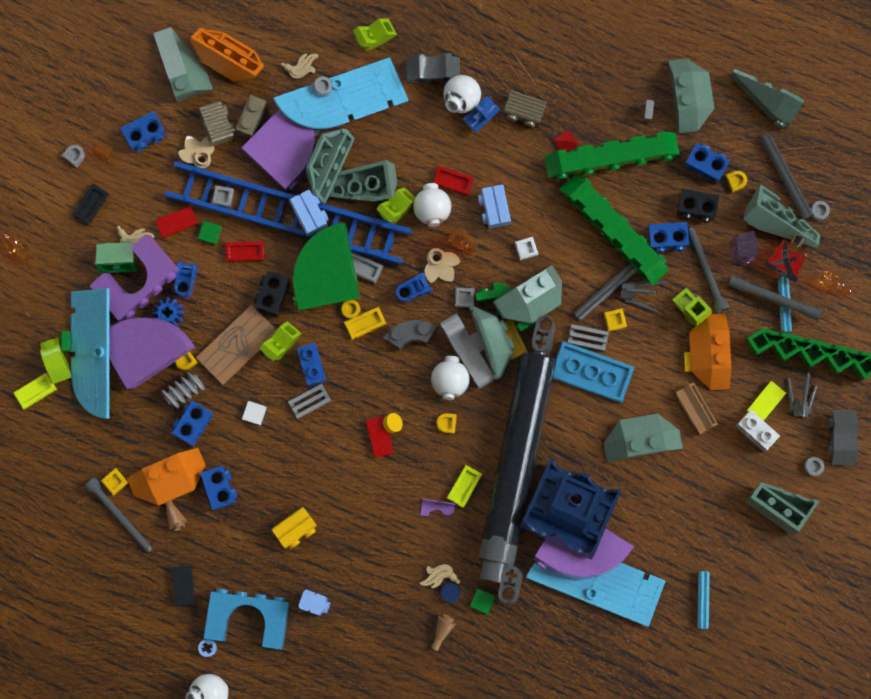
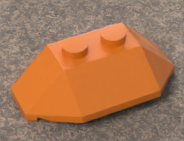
[190,28,264,82]
[689,314,731,391]
[127,448,206,506]

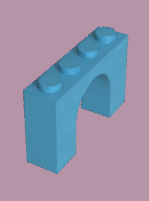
[204,588,290,650]

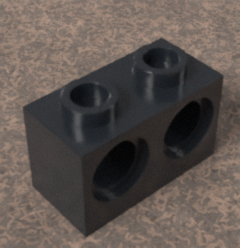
[676,189,720,223]
[254,271,290,317]

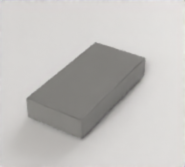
[351,251,383,284]

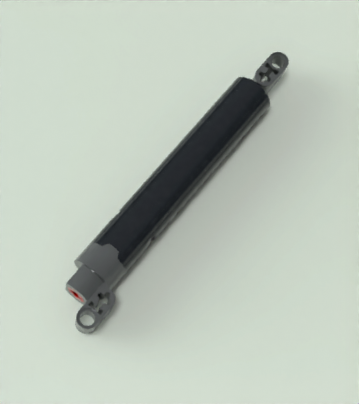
[478,316,557,604]

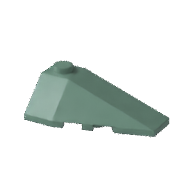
[153,27,213,102]
[730,69,804,128]
[329,160,397,202]
[743,184,820,248]

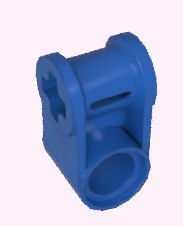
[174,260,198,299]
[396,273,433,304]

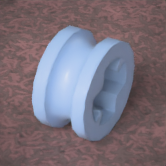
[198,639,217,657]

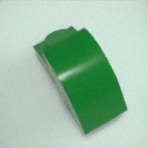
[475,282,511,316]

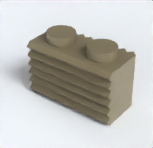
[503,90,547,128]
[235,95,268,139]
[198,101,235,147]

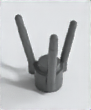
[621,281,666,313]
[787,373,817,418]

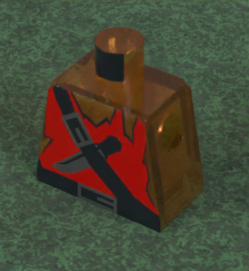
[764,234,807,283]

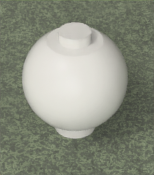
[443,75,481,113]
[413,183,451,227]
[431,356,469,400]
[186,674,228,699]

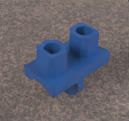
[463,96,500,133]

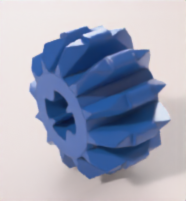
[152,297,185,327]

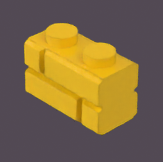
[271,507,317,549]

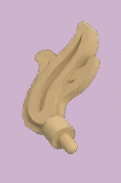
[281,54,318,79]
[117,226,155,243]
[420,564,460,588]

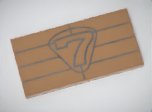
[196,305,276,385]

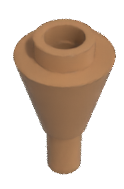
[165,500,187,531]
[431,614,456,651]

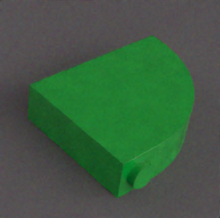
[293,223,361,310]

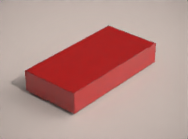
[432,166,474,196]
[155,206,198,239]
[226,241,264,262]
[366,416,394,458]

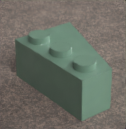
[745,482,819,536]

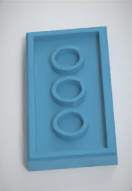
[553,341,634,403]

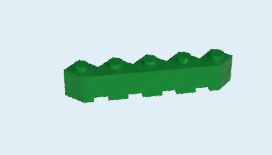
[544,132,680,181]
[560,174,669,286]
[744,328,871,382]

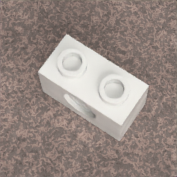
[735,410,780,452]

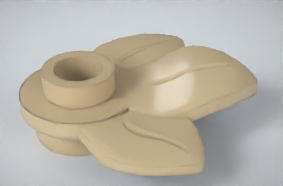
[178,136,214,169]
[425,248,460,283]

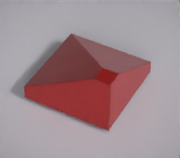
[552,130,579,152]

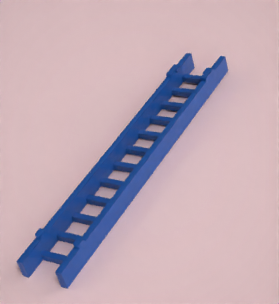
[164,161,412,266]

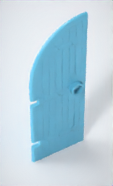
[273,57,408,129]
[71,288,109,419]
[526,562,665,627]

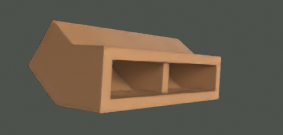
[675,383,718,435]

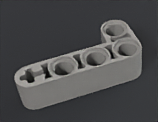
[440,314,495,389]

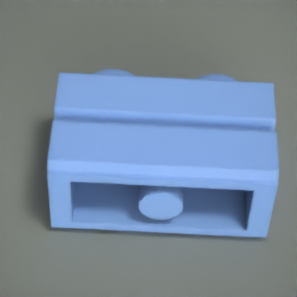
[478,185,511,229]
[289,190,329,236]
[298,590,330,616]

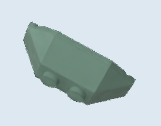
[668,59,714,134]
[306,128,355,204]
[493,265,562,324]
[469,306,514,380]
[603,414,683,462]

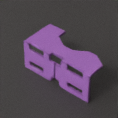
[420,499,455,517]

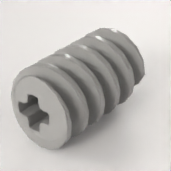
[161,371,205,409]

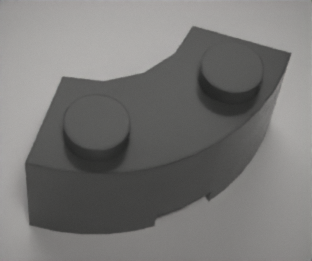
[407,53,460,84]
[384,320,437,351]
[827,410,858,466]

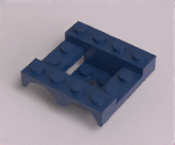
[520,458,621,560]

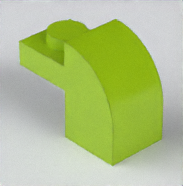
[353,18,397,51]
[377,187,415,224]
[672,288,712,327]
[259,321,302,361]
[40,337,71,384]

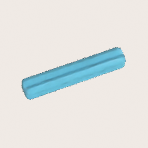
[778,276,792,333]
[697,571,710,629]

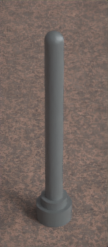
[688,227,730,313]
[84,477,152,553]

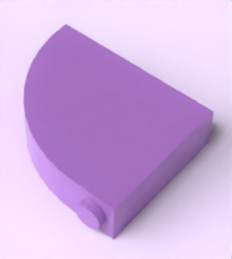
[242,109,316,193]
[109,318,195,389]
[533,529,634,579]

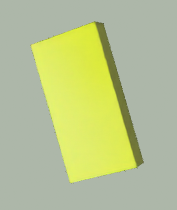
[14,373,57,410]
[747,381,786,421]
[447,465,482,508]

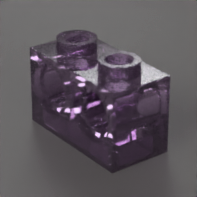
[730,231,759,266]

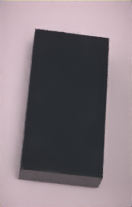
[72,184,110,226]
[171,565,195,607]

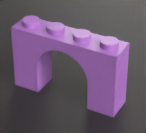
[90,235,179,321]

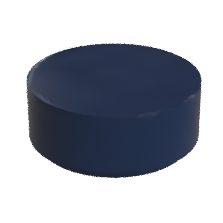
[441,583,460,603]

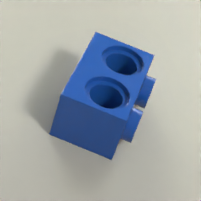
[121,111,167,152]
[684,143,730,184]
[647,222,689,253]
[297,343,327,388]
[172,400,214,447]
[200,465,238,511]

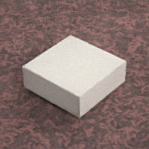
[514,237,539,261]
[242,401,267,426]

